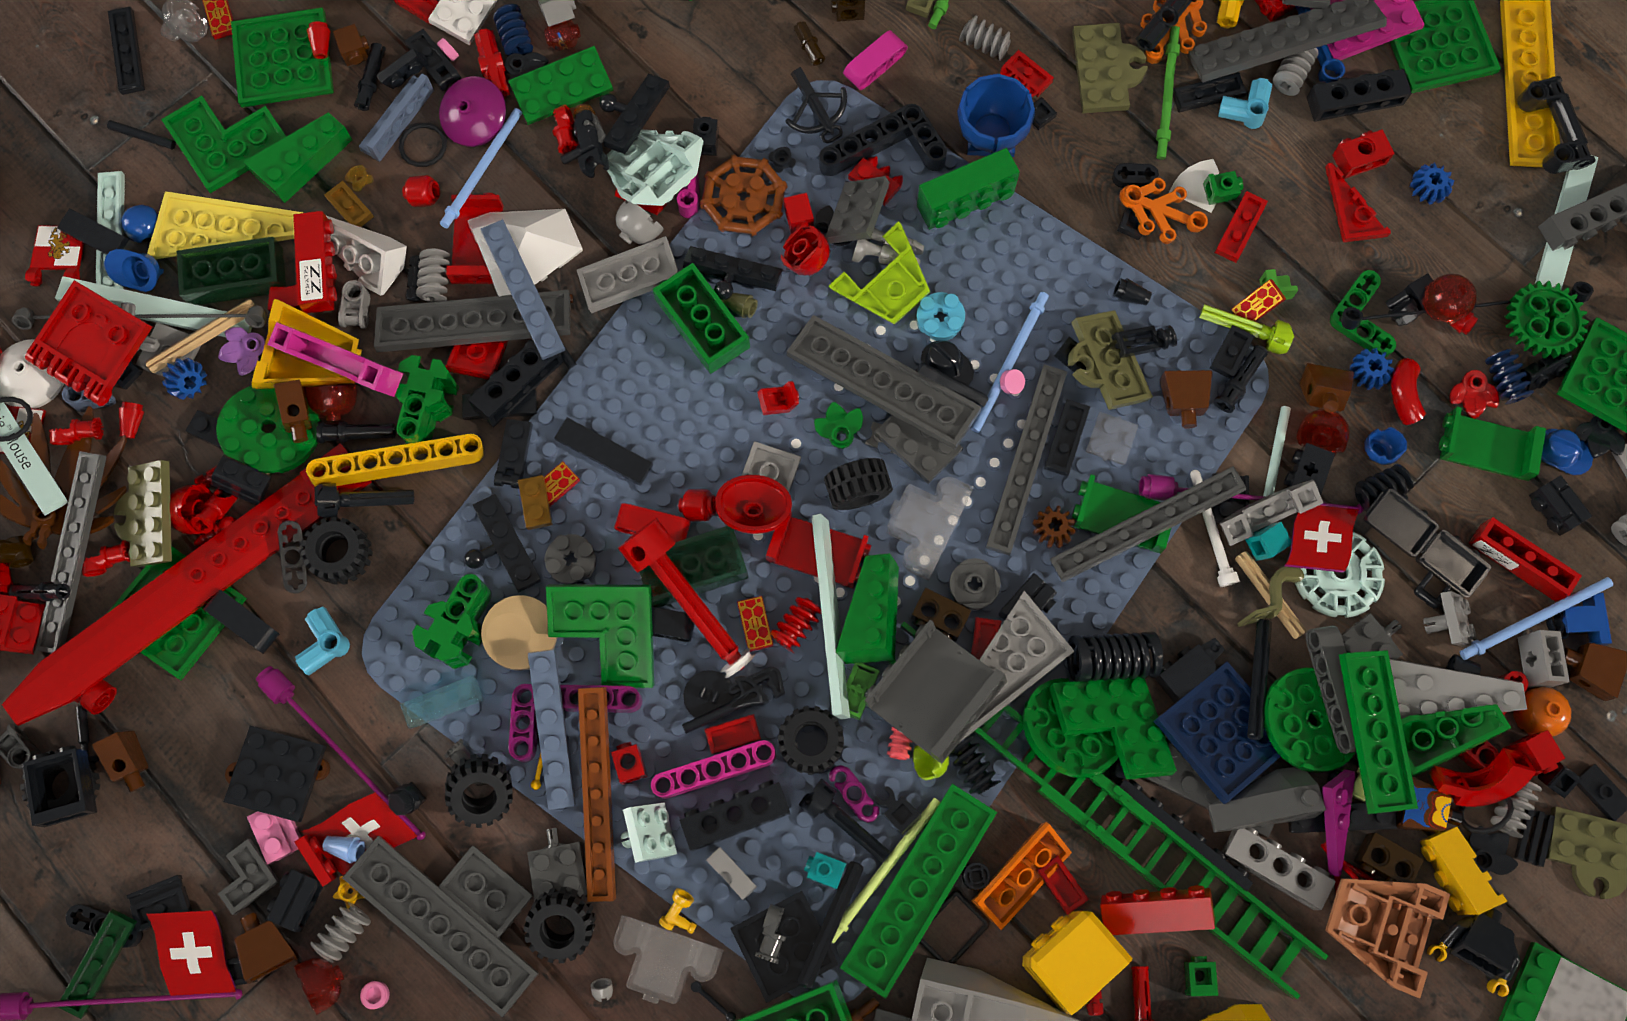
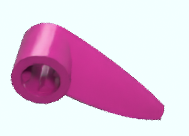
[677,172,700,219]

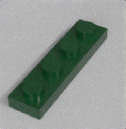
[58,909,137,1019]

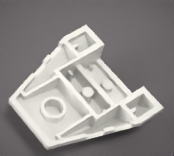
[467,209,583,297]

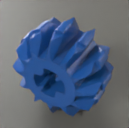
[1410,162,1454,205]
[1349,348,1394,390]
[162,357,207,400]

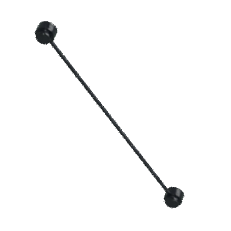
[1341,281,1594,330]

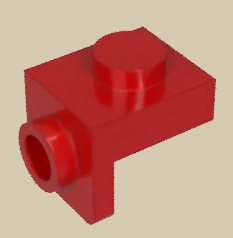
[757,381,799,415]

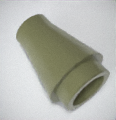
[721,293,758,318]

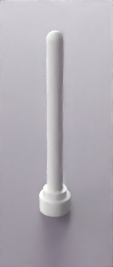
[1190,470,1240,587]

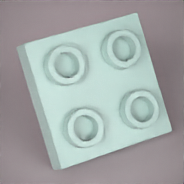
[621,802,677,863]

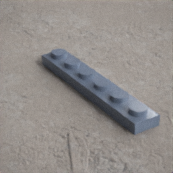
[481,219,565,360]
[528,649,576,810]

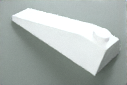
[326,216,407,296]

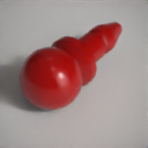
[194,516,237,546]

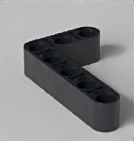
[819,104,947,176]

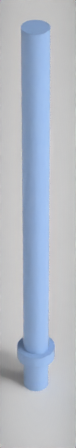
[440,108,522,228]
[970,292,1049,433]
[1459,577,1613,660]

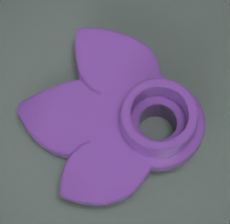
[218,327,265,376]

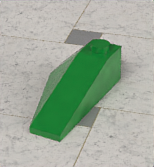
[1401,704,1511,777]

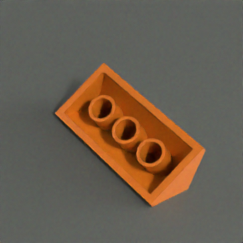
[971,822,1072,930]

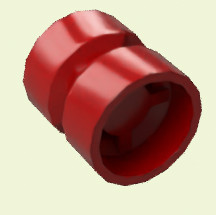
[74,680,117,715]

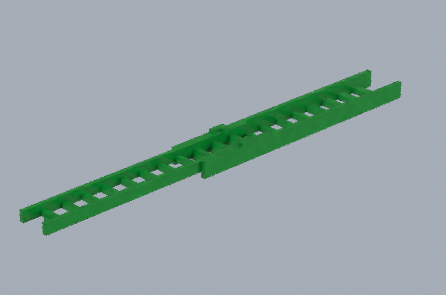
[886,621,1328,999]

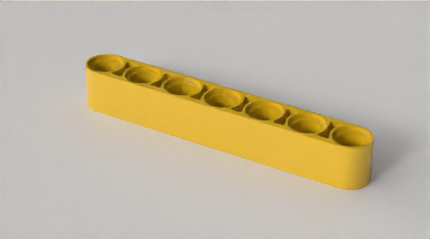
[306,434,484,487]

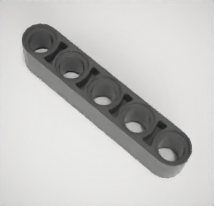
[1306,625,1356,754]

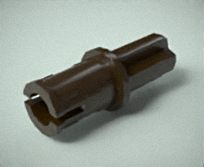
[794,21,825,66]

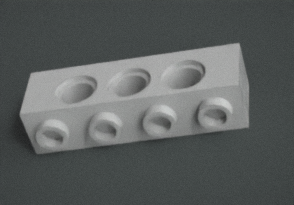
[1222,827,1336,910]

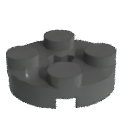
[545,534,597,584]
[949,558,1001,610]

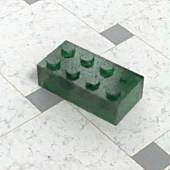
[177,237,286,305]
[639,526,749,608]

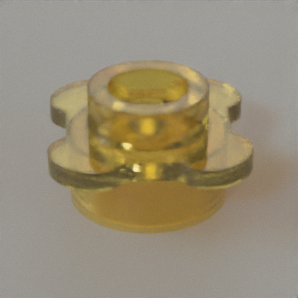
[345,165,373,192]

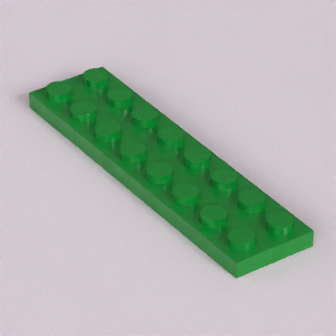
[840,784,997,998]

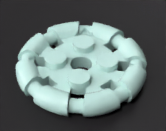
[1295,532,1385,618]

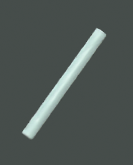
[1263,406,1291,496]

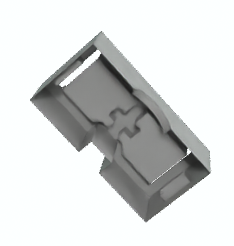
[706,847,757,900]

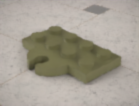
[1072,23,1148,113]
[1068,310,1153,410]
[114,460,172,567]
[1546,807,1627,899]

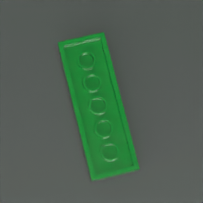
[1339,650,1418,814]

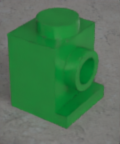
[1203,171,1243,205]
[1184,956,1218,996]

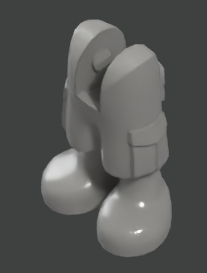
[852,227,924,265]

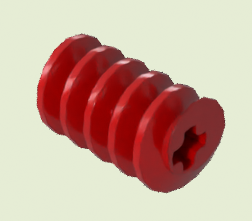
[770,597,822,654]

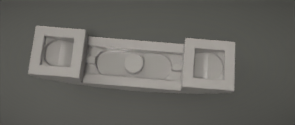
[1220,480,1323,546]

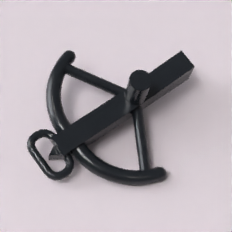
[785,67,847,144]

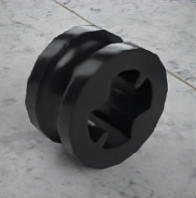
[1157,325,1177,350]

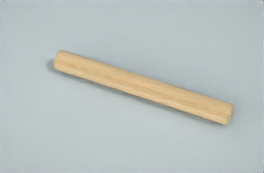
[145,299,256,373]

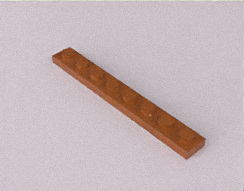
[578,687,616,902]

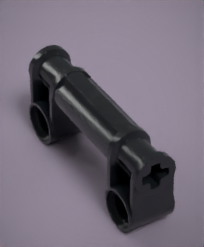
[1517,76,1596,174]

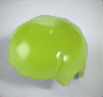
[913,746,949,780]

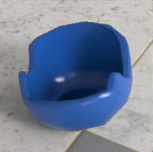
[122,205,158,243]
[1364,427,1407,465]

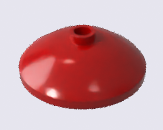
[715,475,792,534]

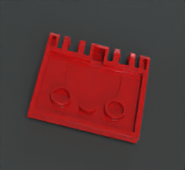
[25,280,153,406]

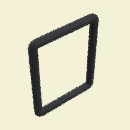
[920,891,989,964]

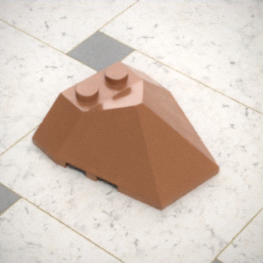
[1325,879,1450,999]

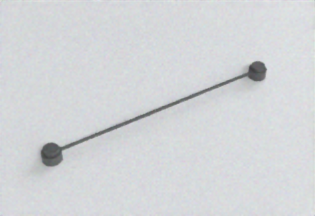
[12,306,268,330]

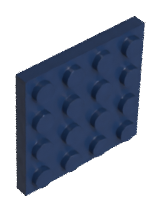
[1154,661,1281,804]

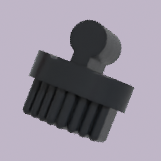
[1385,290,1419,326]
[388,782,427,816]

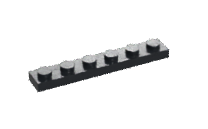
[1118,779,1253,891]

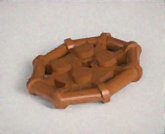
[699,154,788,236]

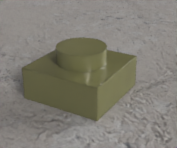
[906,0,935,18]

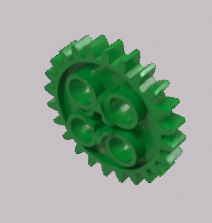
[1505,281,1589,358]

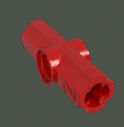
[474,29,510,99]

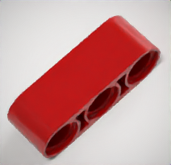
[614,503,691,547]

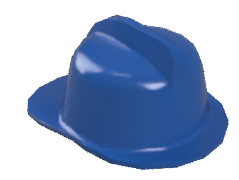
[104,249,164,292]
[1541,429,1593,475]

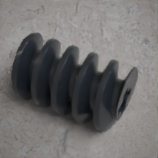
[1355,464,1414,511]
[949,736,1001,795]

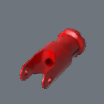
[190,488,238,534]

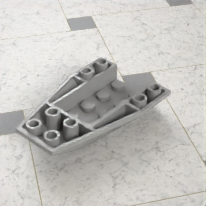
[912,958,1080,1021]

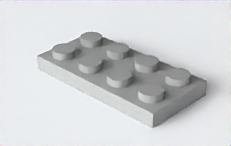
[577,236,679,313]

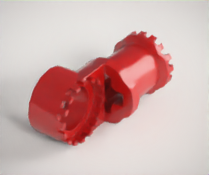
[552,104,578,154]
[49,417,104,445]
[82,540,130,577]

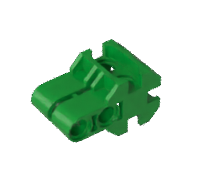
[395,355,459,444]
[412,574,492,669]

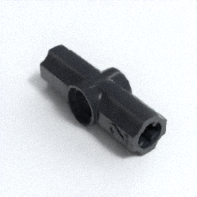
[1135,0,1192,52]

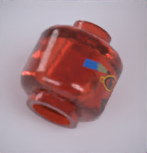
[544,19,581,51]

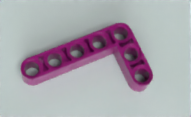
[508,684,643,762]

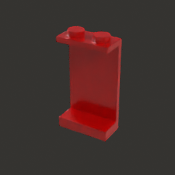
[446,193,504,284]
[766,512,872,589]

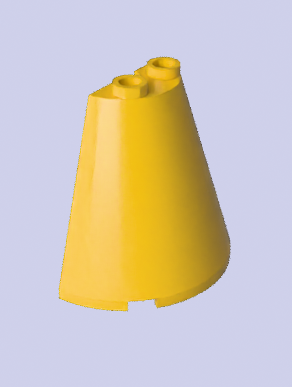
[252,299,362,389]

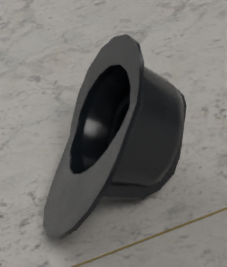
[921,341,974,385]

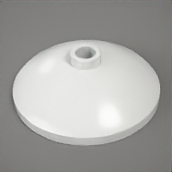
[0,339,64,409]

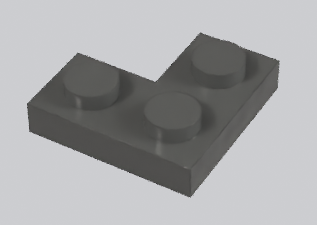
[218,839,280,915]

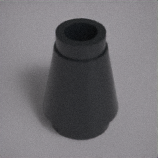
[1113,278,1152,305]

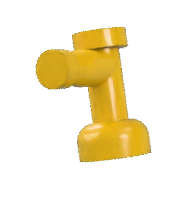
[659,888,697,934]

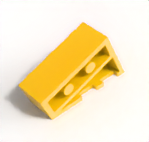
[1420,827,1507,915]

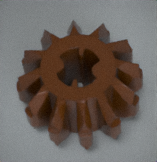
[1032,506,1076,548]

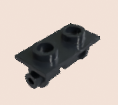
[1520,354,1572,390]

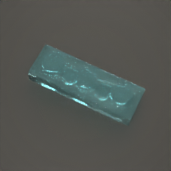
[400,675,484,729]

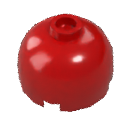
[781,226,830,276]
[170,485,212,535]

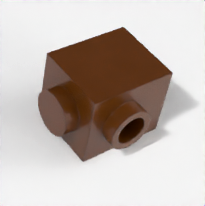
[333,24,370,66]

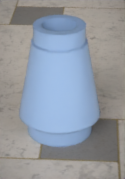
[323,836,365,863]

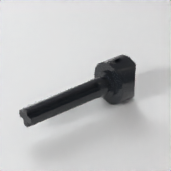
[314,483,414,518]
[799,778,890,863]

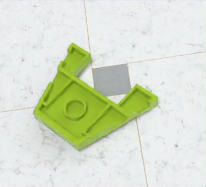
[829,221,931,325]

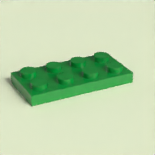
[508,46,613,125]

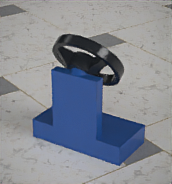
[1546,593,1612,646]

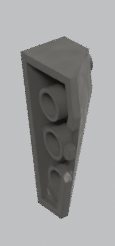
[1207,767,1326,833]

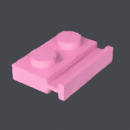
[247,811,301,865]

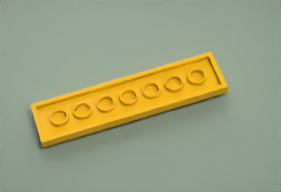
[1500,0,1560,167]

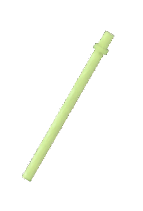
[832,798,941,943]

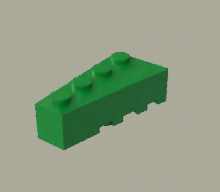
[243,112,352,203]
[836,553,899,664]

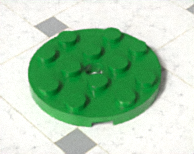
[216,385,320,473]
[1264,668,1355,773]
[1022,678,1118,778]

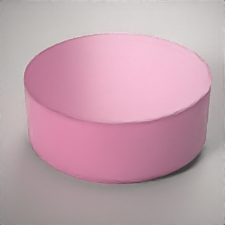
[437,38,459,61]
[1000,369,1025,394]
[360,981,390,1009]

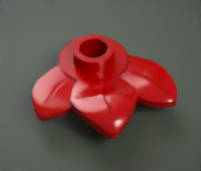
[1450,370,1499,419]

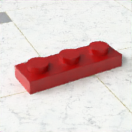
[1214,191,1268,263]

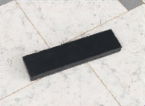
[108,6,145,95]
[554,417,653,486]

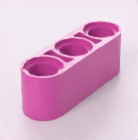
[843,30,908,90]

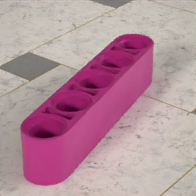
[651,740,776,799]

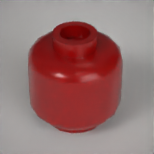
[402,175,440,207]
[678,489,716,521]

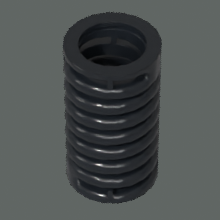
[1067,632,1163,682]

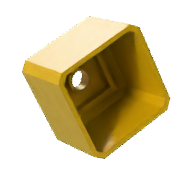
[1022,911,1133,1015]

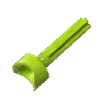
[1199,304,1294,355]

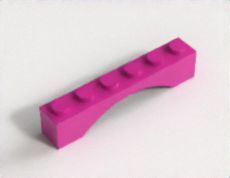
[267,322,403,397]

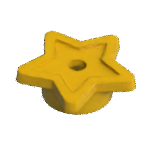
[333,876,364,909]

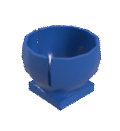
[957,74,1035,157]

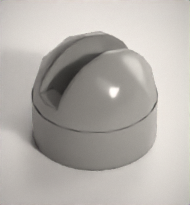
[591,978,613,1002]

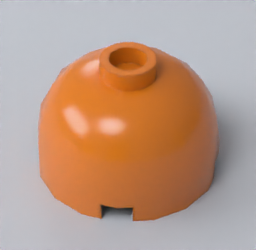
[1513,687,1571,737]

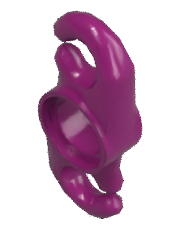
[829,765,879,823]

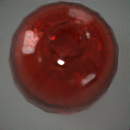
[1423,273,1476,324]
[306,385,357,421]
[1296,409,1350,456]
[294,958,344,1016]

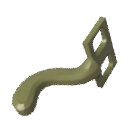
[1237,567,1304,627]

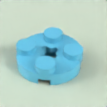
[916,292,965,341]

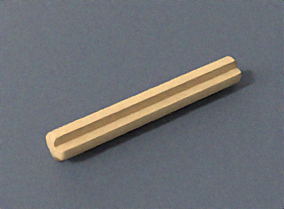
[1235,551,1306,639]

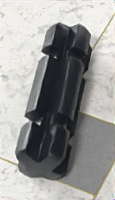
[406,255,421,302]

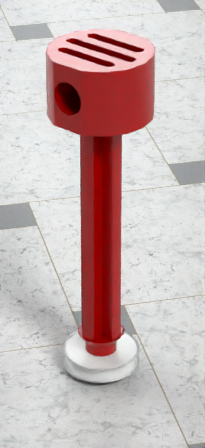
[618,518,756,678]

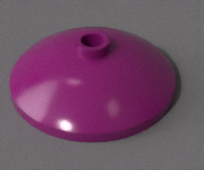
[439,76,506,147]

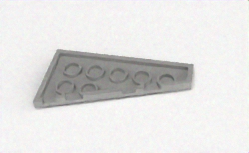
[957,591,1074,745]
[1349,651,1527,719]

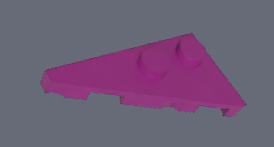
[1322,770,1355,877]

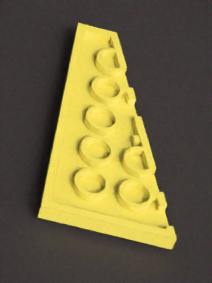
[147,191,303,259]

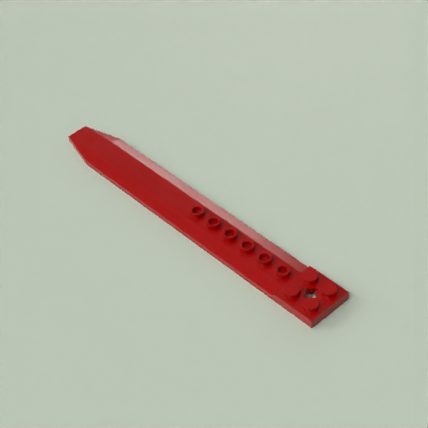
[2,443,372,726]

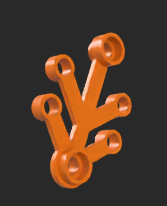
[1140,0,1207,64]
[1120,178,1208,244]

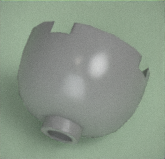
[615,200,664,245]

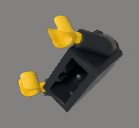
[1427,908,1520,997]

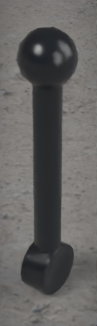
[691,981,736,1021]

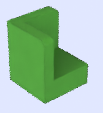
[1259,269,1298,300]

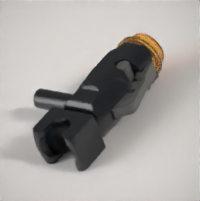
[560,104,610,178]

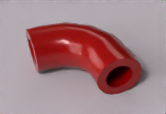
[1391,358,1426,425]

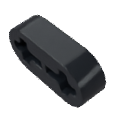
[1112,163,1159,188]

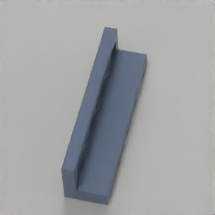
[358,74,434,162]

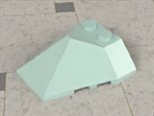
[607,130,703,206]

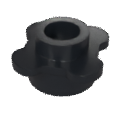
[768,147,796,173]

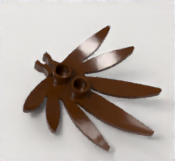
[0,406,127,549]

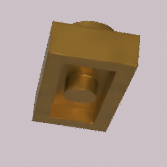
[324,181,374,227]
[518,475,553,530]

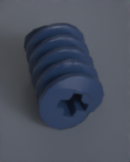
[493,4,533,56]
[1485,349,1534,405]

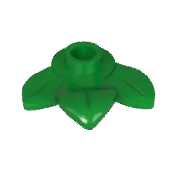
[814,402,863,449]

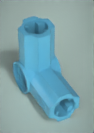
[1218,78,1272,129]
[295,606,350,675]

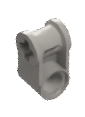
[338,280,371,329]

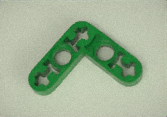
[1330,270,1396,358]

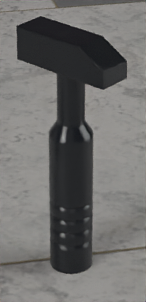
[76,706,100,764]

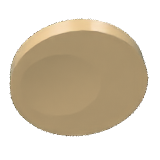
[481,595,557,670]

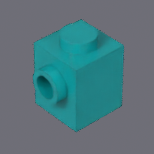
[1245,522,1292,561]
[804,852,846,890]

